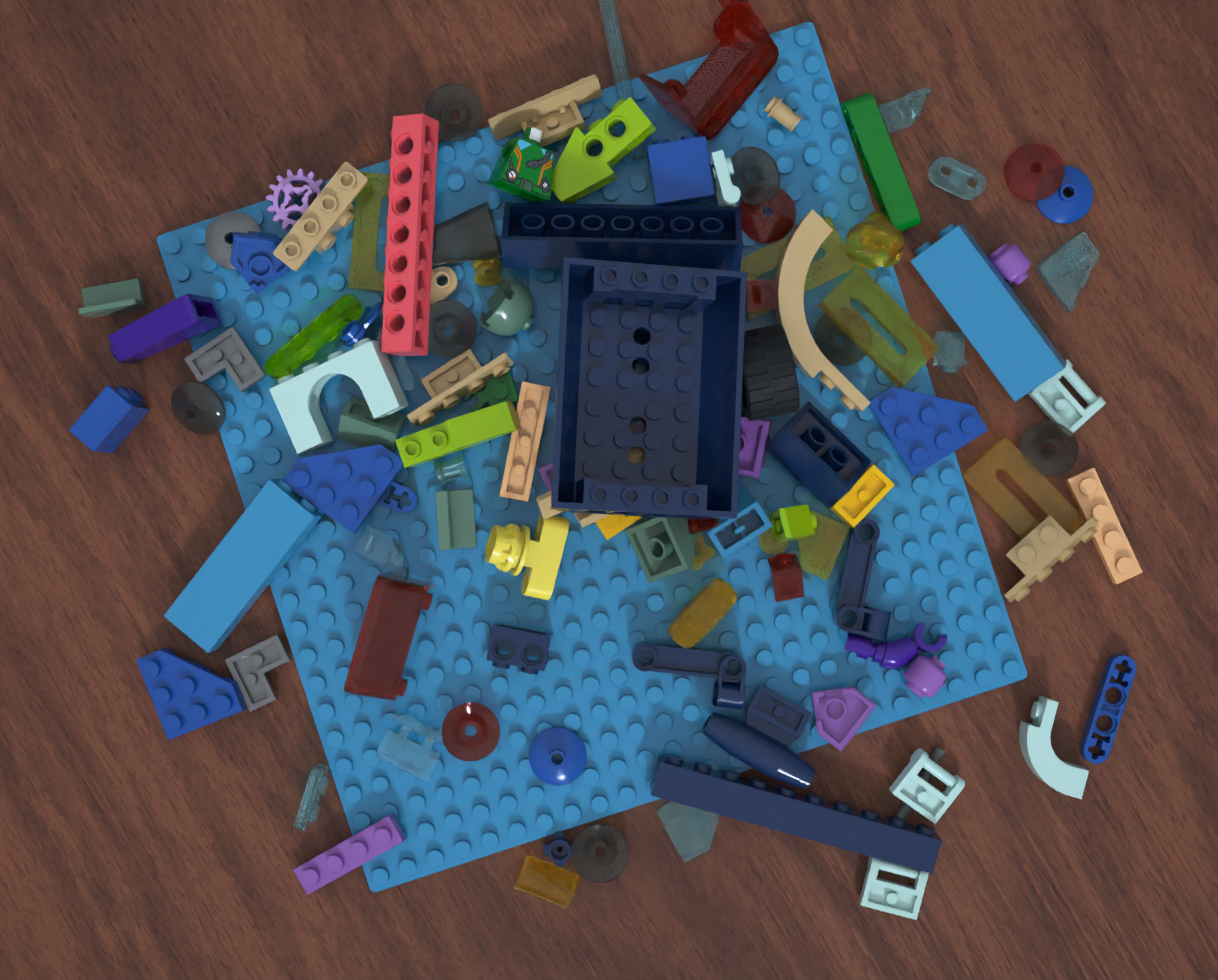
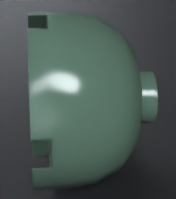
[479,276,534,336]

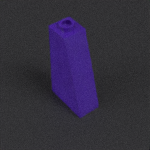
[108,293,223,364]

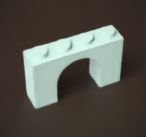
[269,338,409,454]

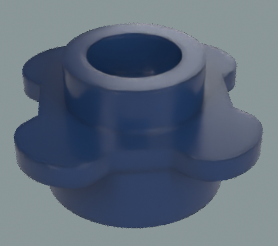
[543,831,577,867]

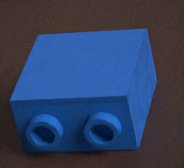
[646,134,715,206]
[69,385,150,453]

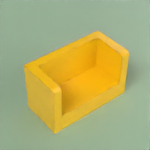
[830,464,895,527]

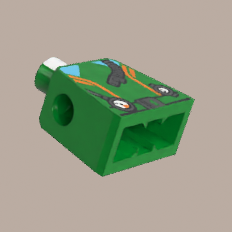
[488,127,554,203]

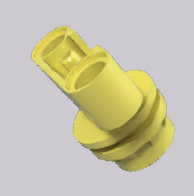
[485,515,569,601]

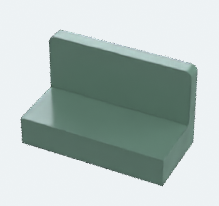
[78,278,147,318]
[337,396,406,452]
[435,489,477,550]

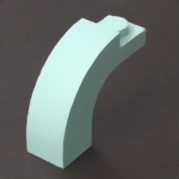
[1019,695,1089,799]

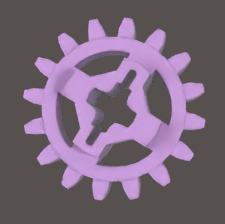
[266,168,325,231]

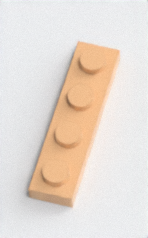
[499,381,551,502]
[1065,467,1143,585]

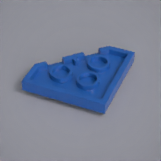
[868,387,988,476]
[283,444,403,533]
[136,648,248,740]

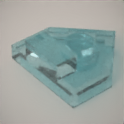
[657,802,720,863]

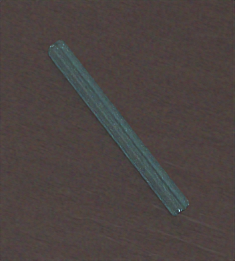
[598,0,646,160]

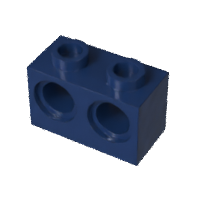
[486,623,552,674]

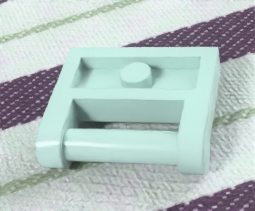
[709,150,741,207]
[1028,359,1106,437]
[889,748,965,824]
[859,856,929,920]

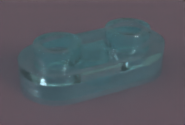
[928,156,986,200]

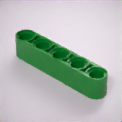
[841,92,921,235]

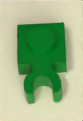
[465,373,519,412]

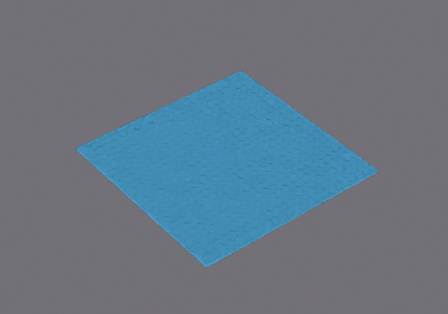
[157,22,1027,892]

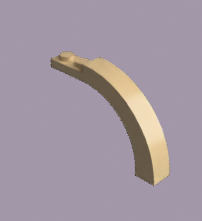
[774,209,871,411]

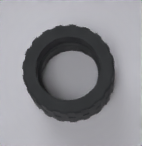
[742,324,800,421]

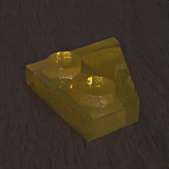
[798,505,850,581]

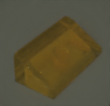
[514,855,580,909]

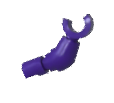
[844,622,947,669]

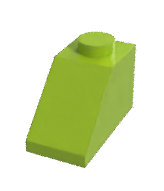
[769,505,817,544]

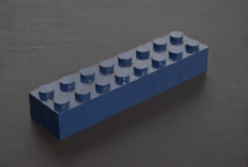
[501,202,743,271]

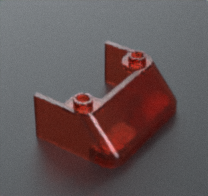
[639,0,779,140]
[344,571,434,701]

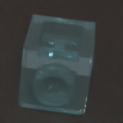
[933,331,968,373]

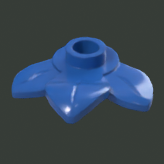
[339,302,382,347]

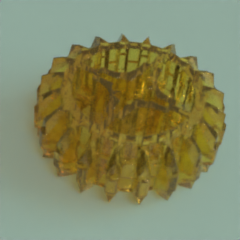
[667,577,738,649]

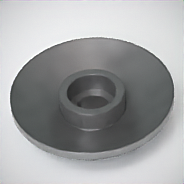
[205,211,262,270]

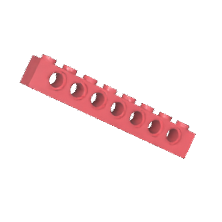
[380,113,439,356]

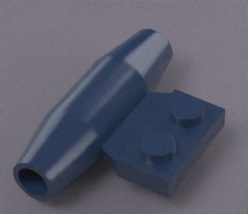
[701,684,816,789]

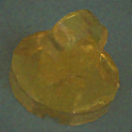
[845,212,904,270]

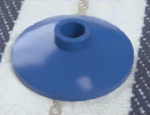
[1035,166,1093,224]
[529,727,587,786]

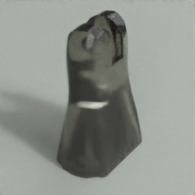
[432,202,502,266]

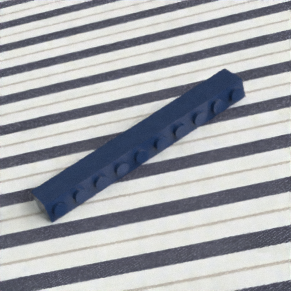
[650,753,942,874]

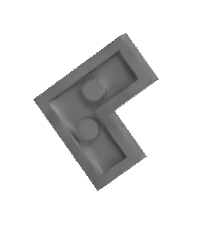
[184,326,267,392]
[225,634,292,712]

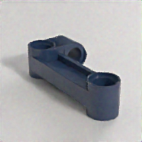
[832,518,891,641]
[632,641,746,709]

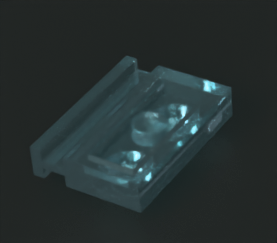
[293,763,330,830]

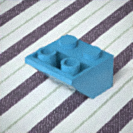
[697,477,773,558]

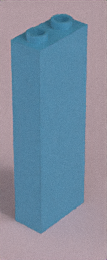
[910,222,1067,402]
[164,478,323,653]

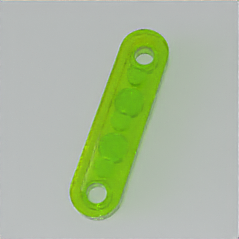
[264,294,362,381]

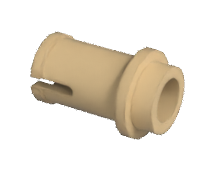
[764,96,802,132]

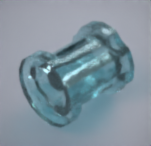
[434,454,469,487]

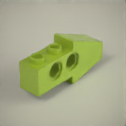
[551,97,656,204]
[395,401,522,468]

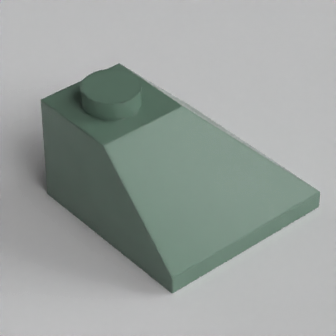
[625,517,698,583]

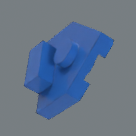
[230,231,290,294]

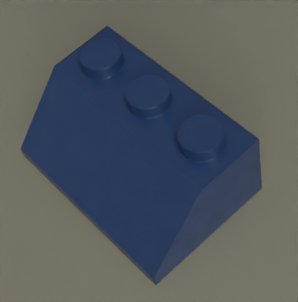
[765,401,871,509]

